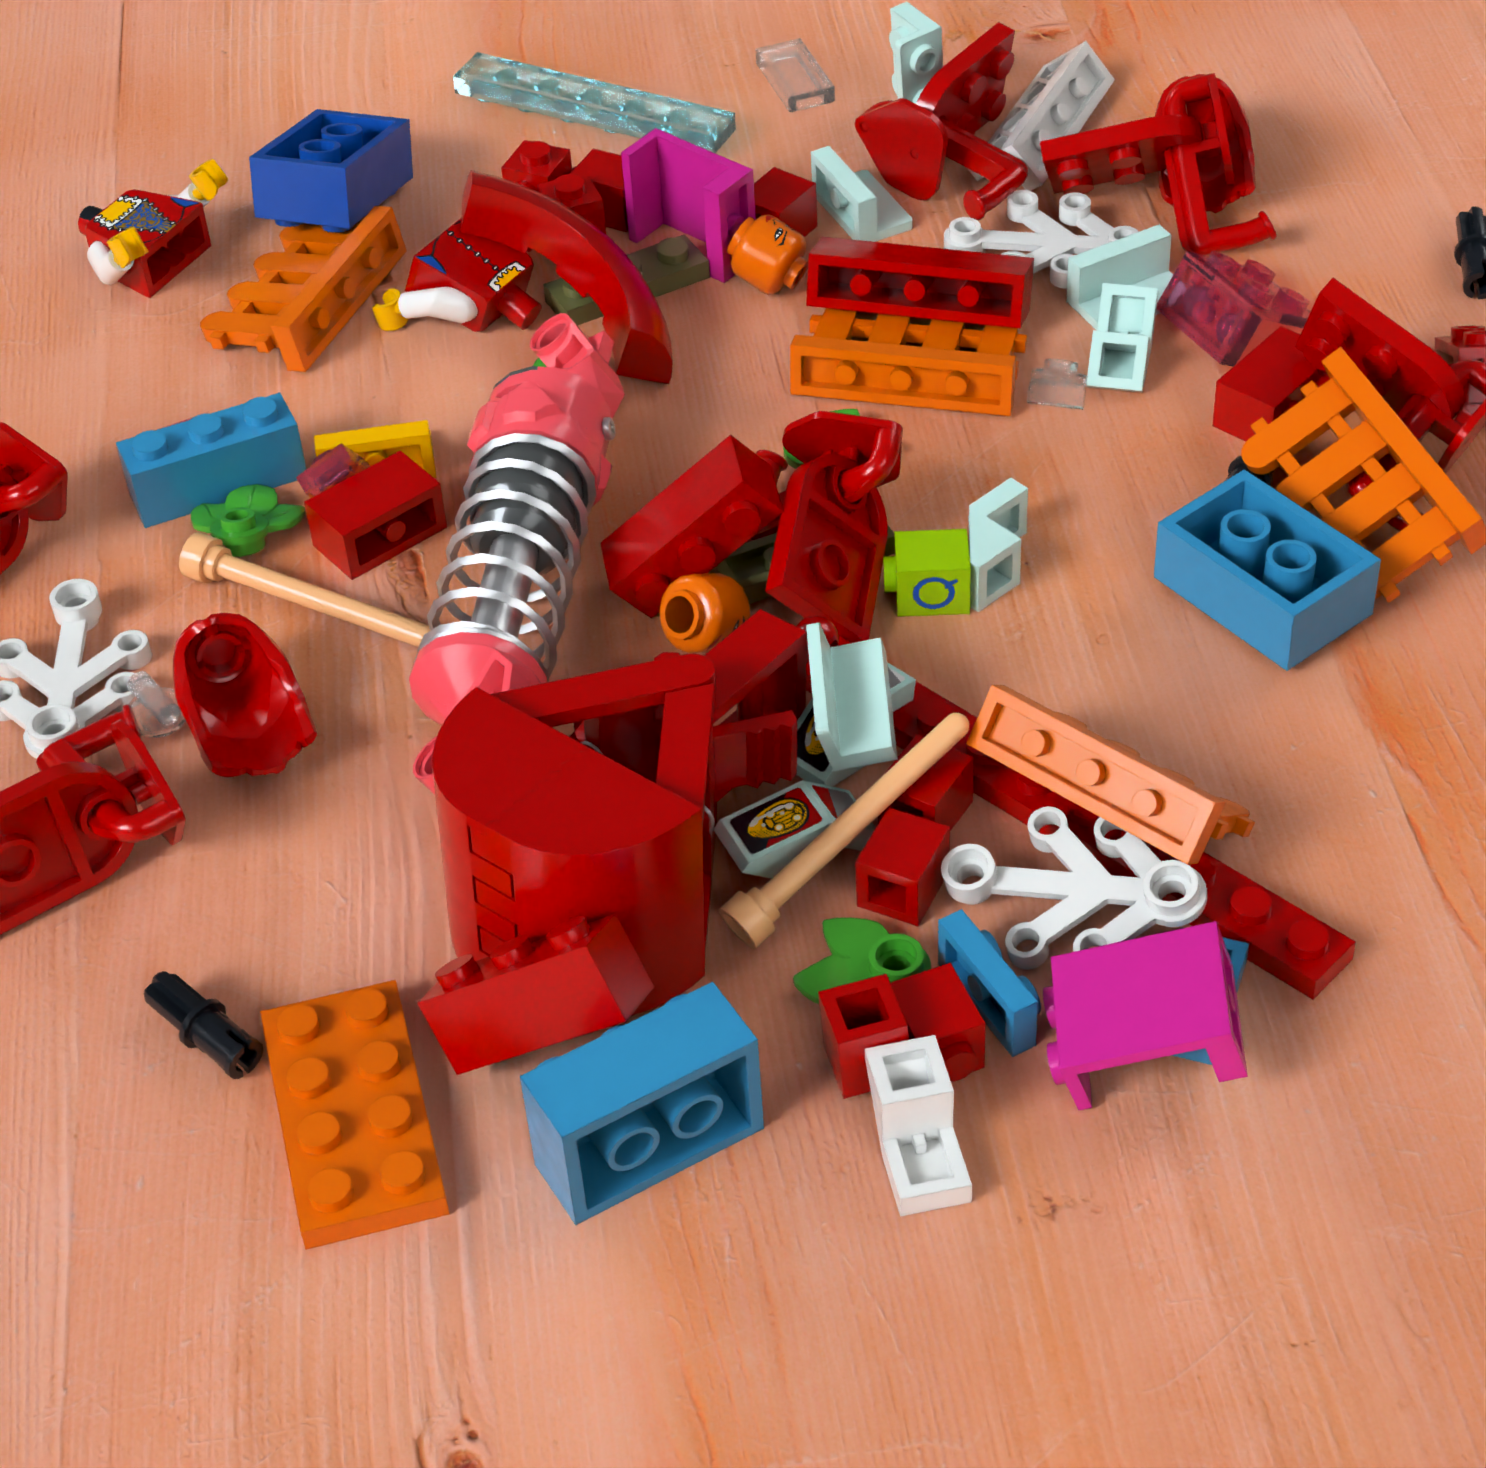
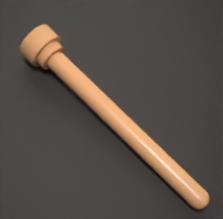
[179,532,430,647]
[718,712,969,949]

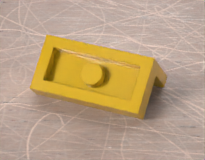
[314,420,437,491]

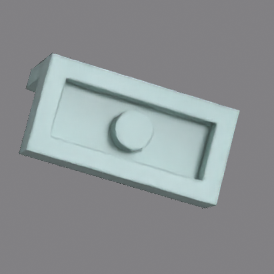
[811,146,913,242]
[1066,224,1191,330]
[806,622,898,772]

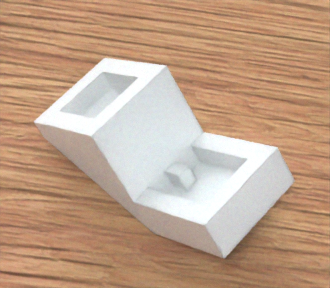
[865,1035,972,1217]

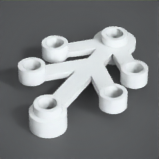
[944,190,1139,289]
[0,579,152,759]
[941,806,1208,970]

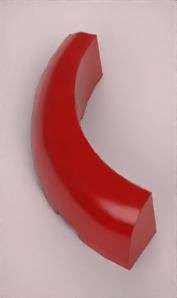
[460,170,673,384]

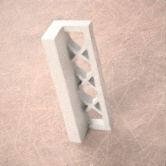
[968,41,1115,191]

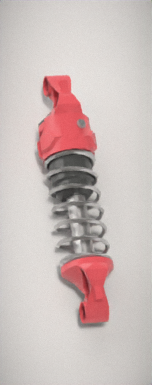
[409,313,625,795]

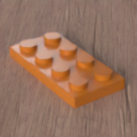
[260,980,450,1250]

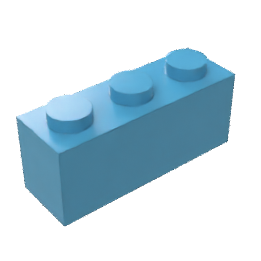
[116,393,308,528]

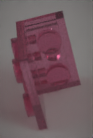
[1157,251,1310,367]

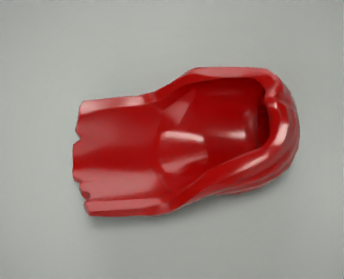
[1155,74,1256,214]
[173,613,317,778]

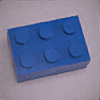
[249,109,413,232]

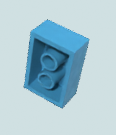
[1154,469,1381,671]
[520,982,764,1225]

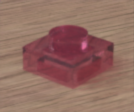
[296,443,370,498]

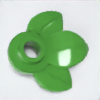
[191,484,306,557]
[793,918,931,1004]

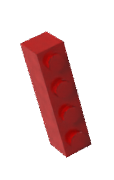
[806,237,1034,329]

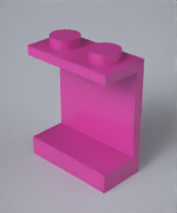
[621,128,756,283]
[1043,921,1248,1111]

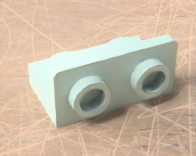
[889,1,943,103]

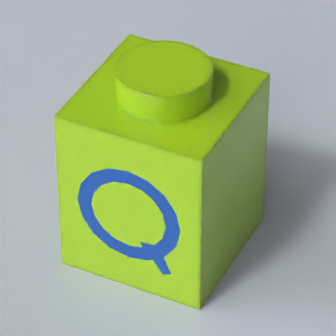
[883,529,971,617]

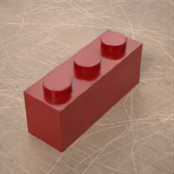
[600,434,784,619]
[417,914,654,1075]

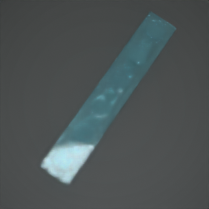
[453,52,736,154]

